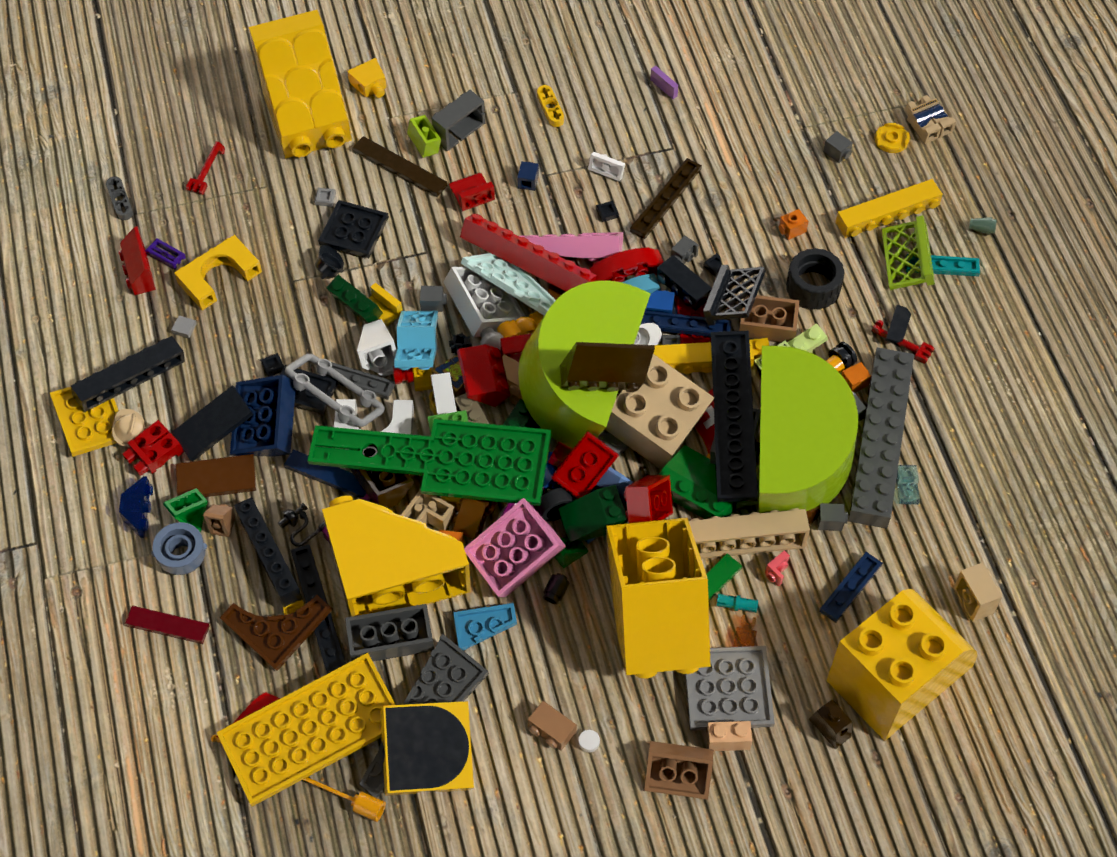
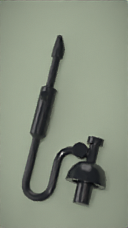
[278,499,356,547]

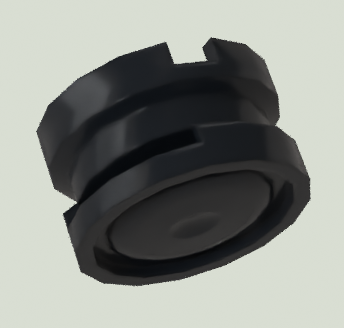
[828,342,857,369]

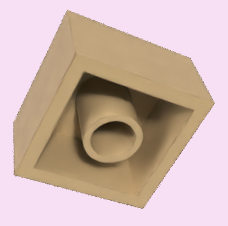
[953,562,1002,622]

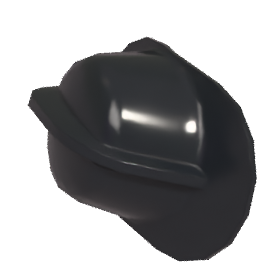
[315,245,344,279]

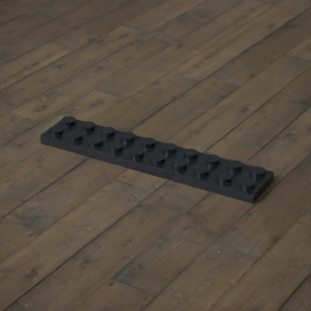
[711,331,758,502]

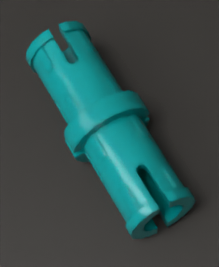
[716,593,758,613]

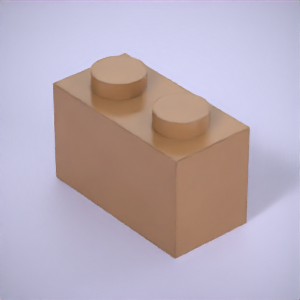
[528,701,577,751]

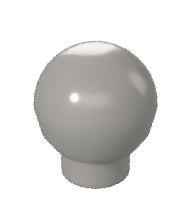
[480,327,504,352]

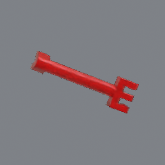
[186,141,225,195]
[871,320,935,364]

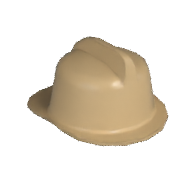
[112,409,145,448]

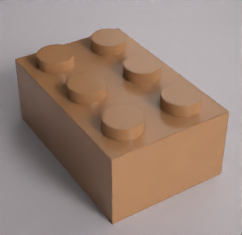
[739,295,800,342]

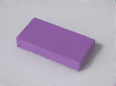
[650,66,678,99]

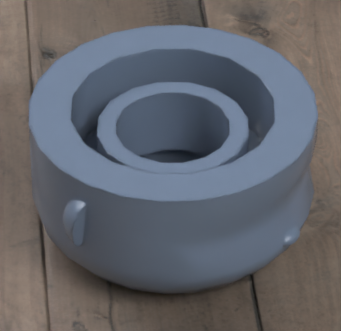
[151,522,207,575]

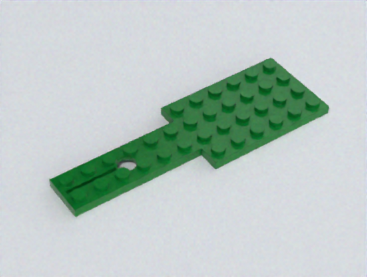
[308,419,551,506]

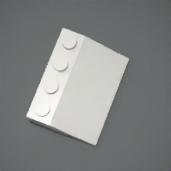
[443,267,526,337]

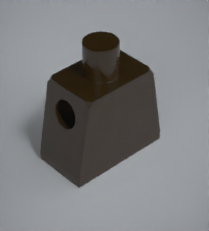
[809,700,852,749]

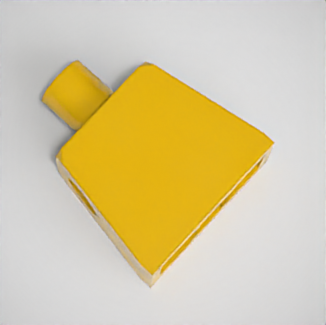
[347,58,386,98]

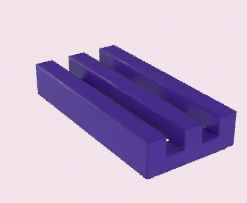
[145,238,186,270]

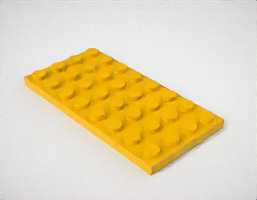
[216,653,396,807]

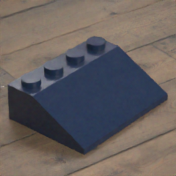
[230,375,296,457]

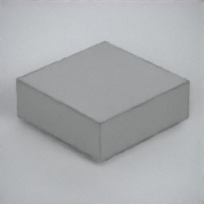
[314,187,336,207]
[171,316,197,338]

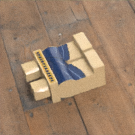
[905,95,956,144]

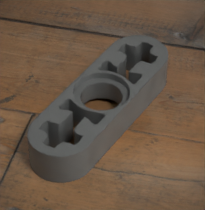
[106,176,133,220]

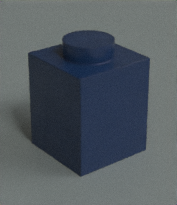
[517,161,539,191]

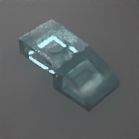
[897,465,920,505]

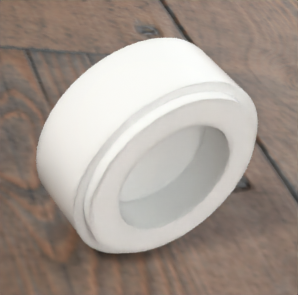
[579,730,600,752]

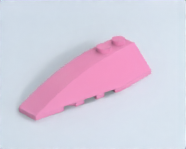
[519,232,623,261]

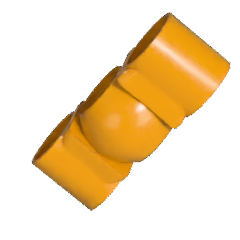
[497,311,544,338]

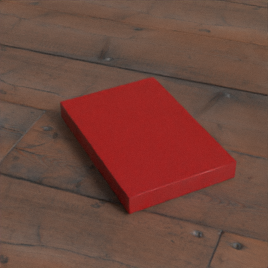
[551,430,619,499]

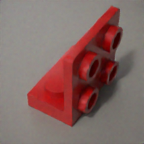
[449,173,495,211]

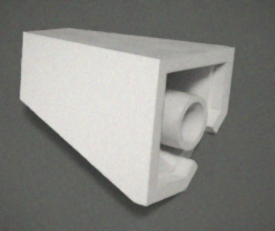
[357,319,397,377]

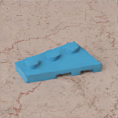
[453,603,517,651]

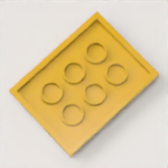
[50,387,119,457]

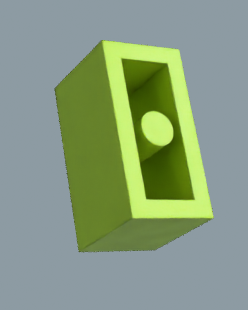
[407,115,441,158]

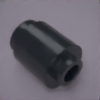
[543,573,570,604]

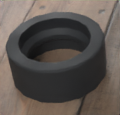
[535,488,574,522]

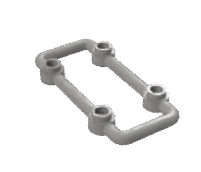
[285,354,385,427]

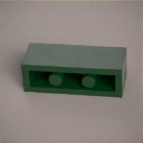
[326,275,383,324]

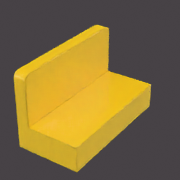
[369,283,403,326]

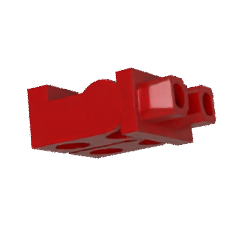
[122,420,184,476]

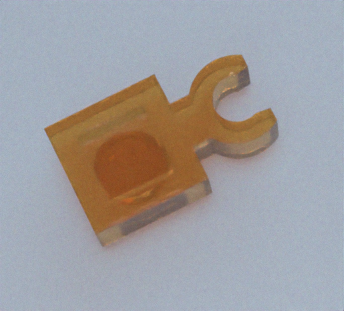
[733,615,757,647]

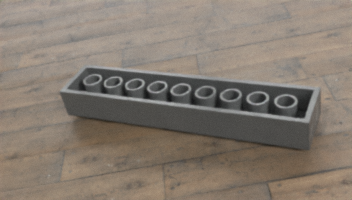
[848,347,914,529]

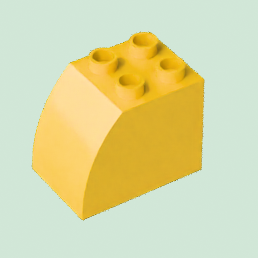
[607,518,711,679]
[826,589,977,741]

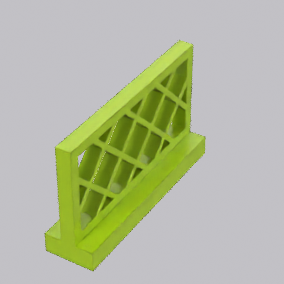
[882,215,935,290]

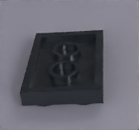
[280,365,338,415]

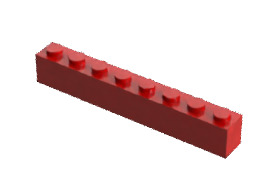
[460,214,596,292]

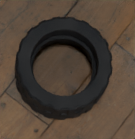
[786,248,845,310]

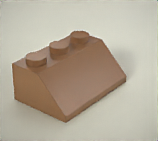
[644,741,714,800]

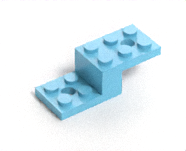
[394,311,438,370]

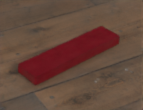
[125,605,210,644]

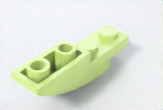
[754,324,828,370]

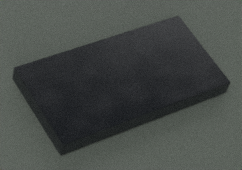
[172,385,254,462]

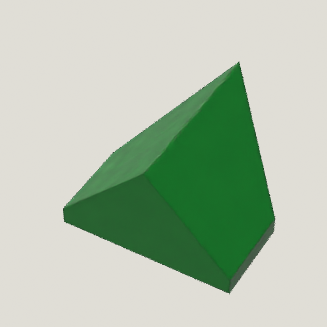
[163,488,208,533]
[555,538,588,568]

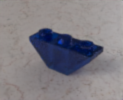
[119,476,153,538]

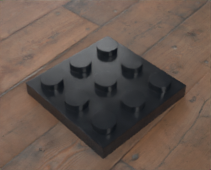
[318,200,389,259]

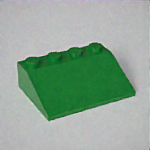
[659,445,738,519]

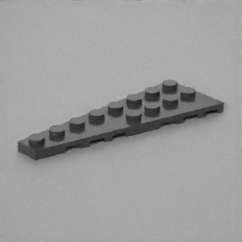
[359,634,489,798]

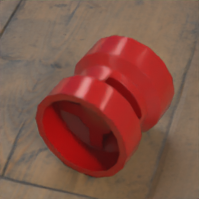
[393,366,414,385]

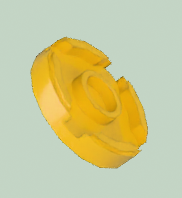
[875,123,910,153]

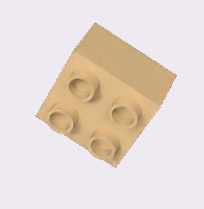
[605,354,714,470]

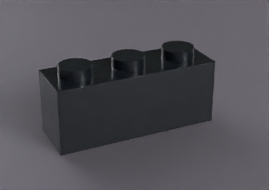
[657,255,712,311]

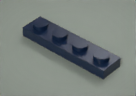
[819,552,883,623]

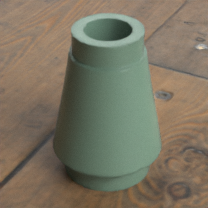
[969,217,997,235]

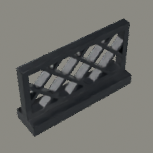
[703,265,766,326]

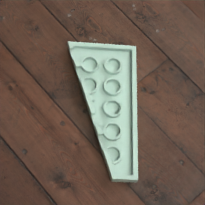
[461,253,556,316]

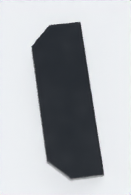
[885,305,911,344]

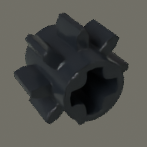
[449,333,472,355]

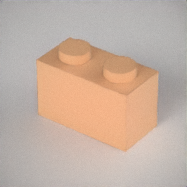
[706,721,752,751]

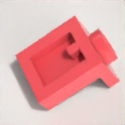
[765,550,790,586]

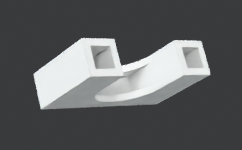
[334,399,414,449]

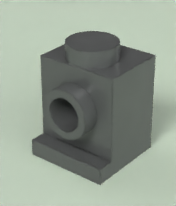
[671,235,699,264]

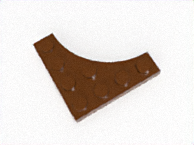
[220,595,333,671]

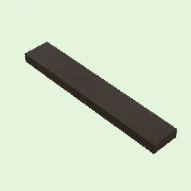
[353,136,448,197]
[630,158,702,239]

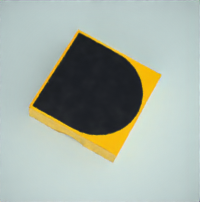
[380,701,474,796]

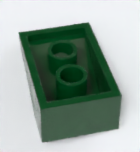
[558,485,627,545]

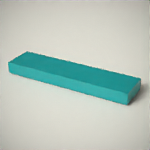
[906,254,980,277]

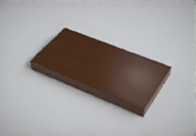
[176,454,257,497]

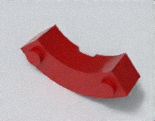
[589,247,664,282]

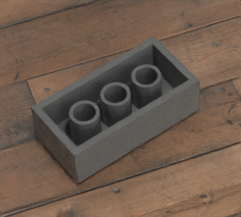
[345,604,434,661]

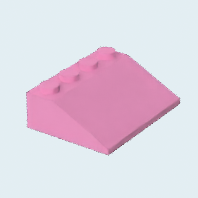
[464,498,566,597]

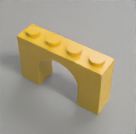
[174,234,262,311]

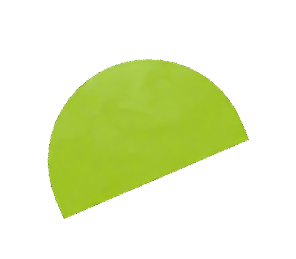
[518,281,651,448]
[759,346,858,514]

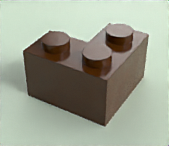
[453,498,497,540]

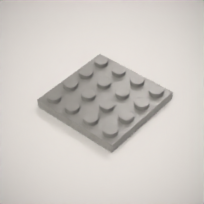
[685,646,775,730]

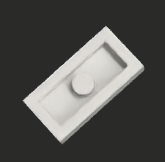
[588,152,625,181]

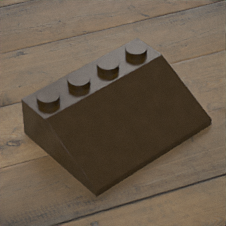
[560,342,655,392]

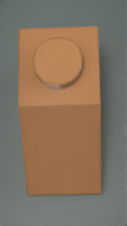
[204,504,236,537]

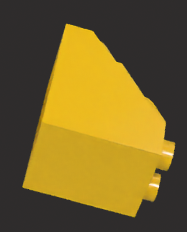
[249,9,352,159]
[322,496,471,617]

